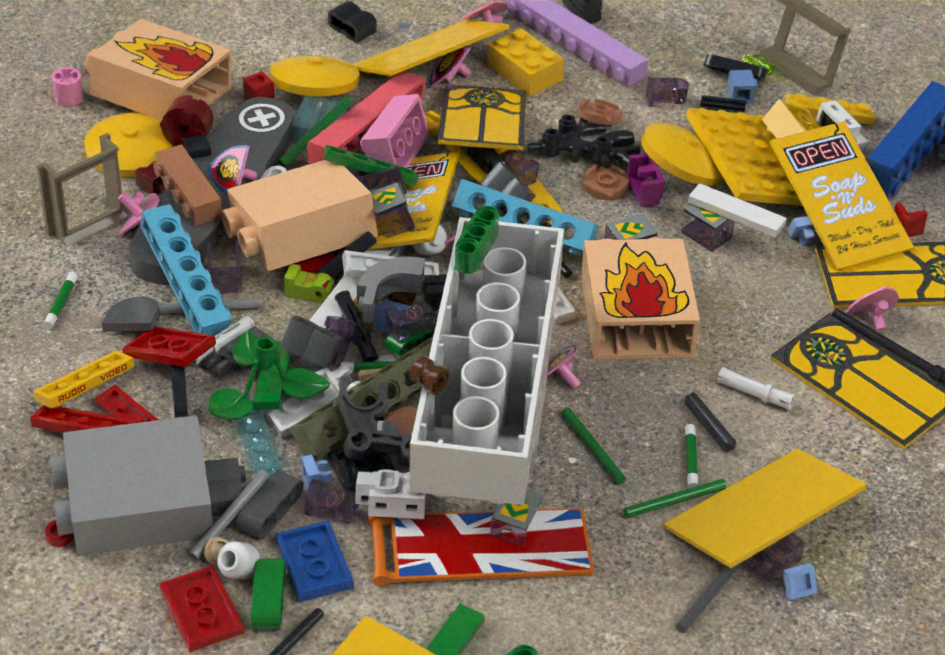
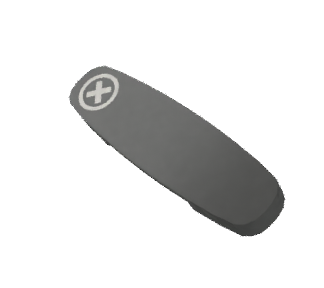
[129,97,295,285]

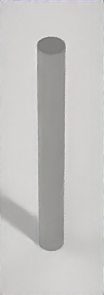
[159,298,261,314]
[190,469,270,560]

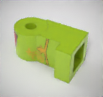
[284,264,335,303]

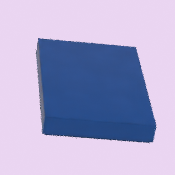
[275,520,354,603]

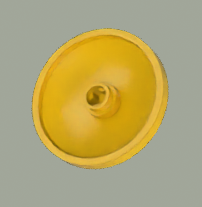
[270,55,359,96]
[84,113,173,177]
[641,122,724,186]

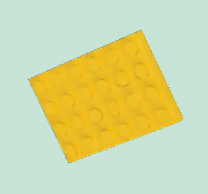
[686,108,803,206]

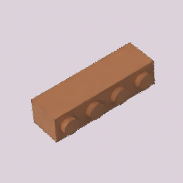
[153,144,222,226]

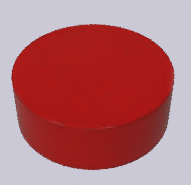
[45,520,74,547]

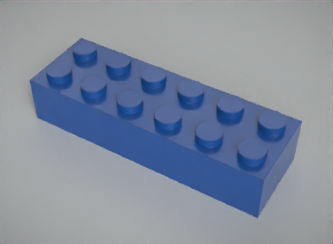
[867,81,945,200]

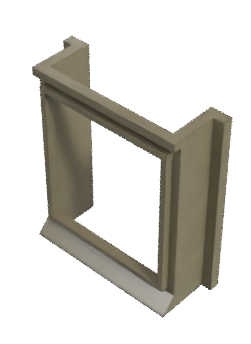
[758,0,851,95]
[37,133,128,247]

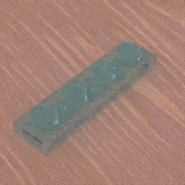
[235,400,283,480]

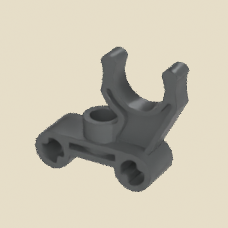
[336,376,412,468]

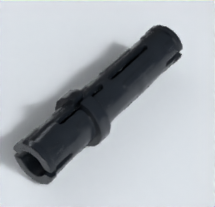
[335,290,379,362]

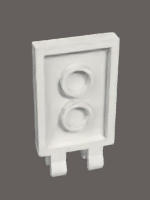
[262,364,360,438]

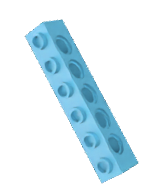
[452,179,600,256]
[140,204,232,336]

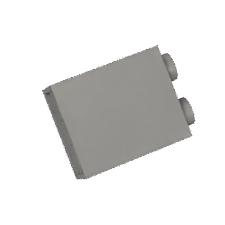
[50,415,213,556]

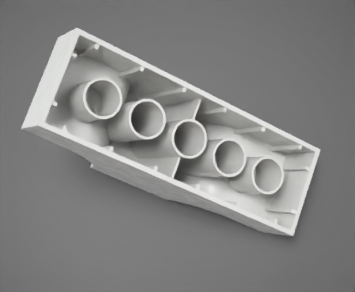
[410,217,564,505]

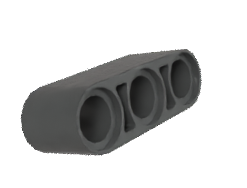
[236,470,304,539]

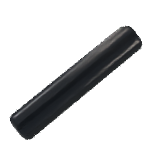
[314,231,377,278]
[684,392,736,452]

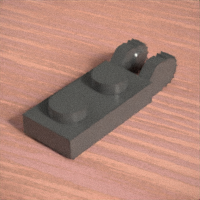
[203,326,271,378]

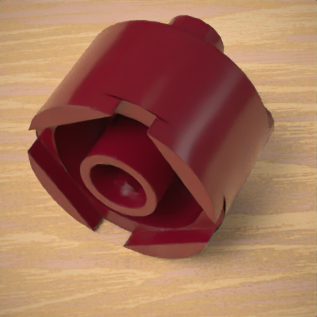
[160,95,214,149]

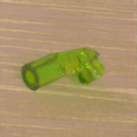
[742,54,775,75]

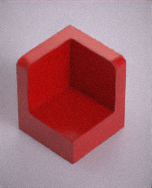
[243,71,275,101]
[894,202,928,237]

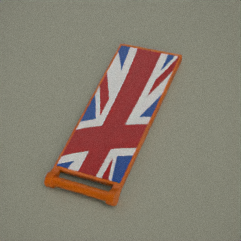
[368,508,594,587]

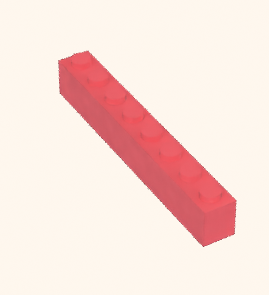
[306,71,426,164]

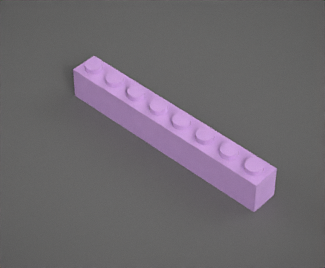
[506,0,648,87]

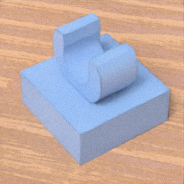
[787,216,815,245]
[301,454,332,495]
[783,563,817,600]

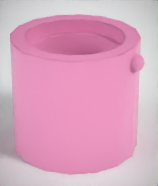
[51,67,84,107]

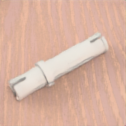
[191,316,255,366]
[717,367,796,410]

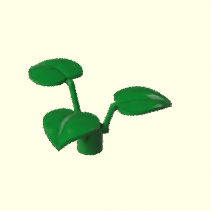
[208,330,330,420]

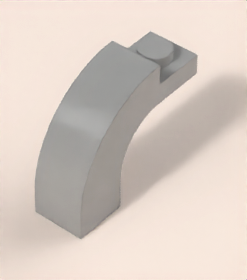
[357,257,425,323]

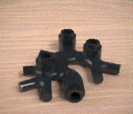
[528,115,641,169]

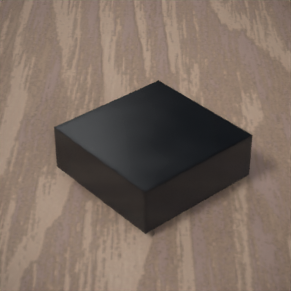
[183,134,211,158]

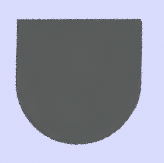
[101,297,160,331]

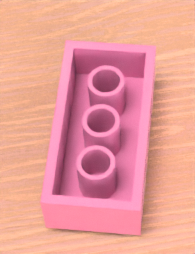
[361,94,430,168]

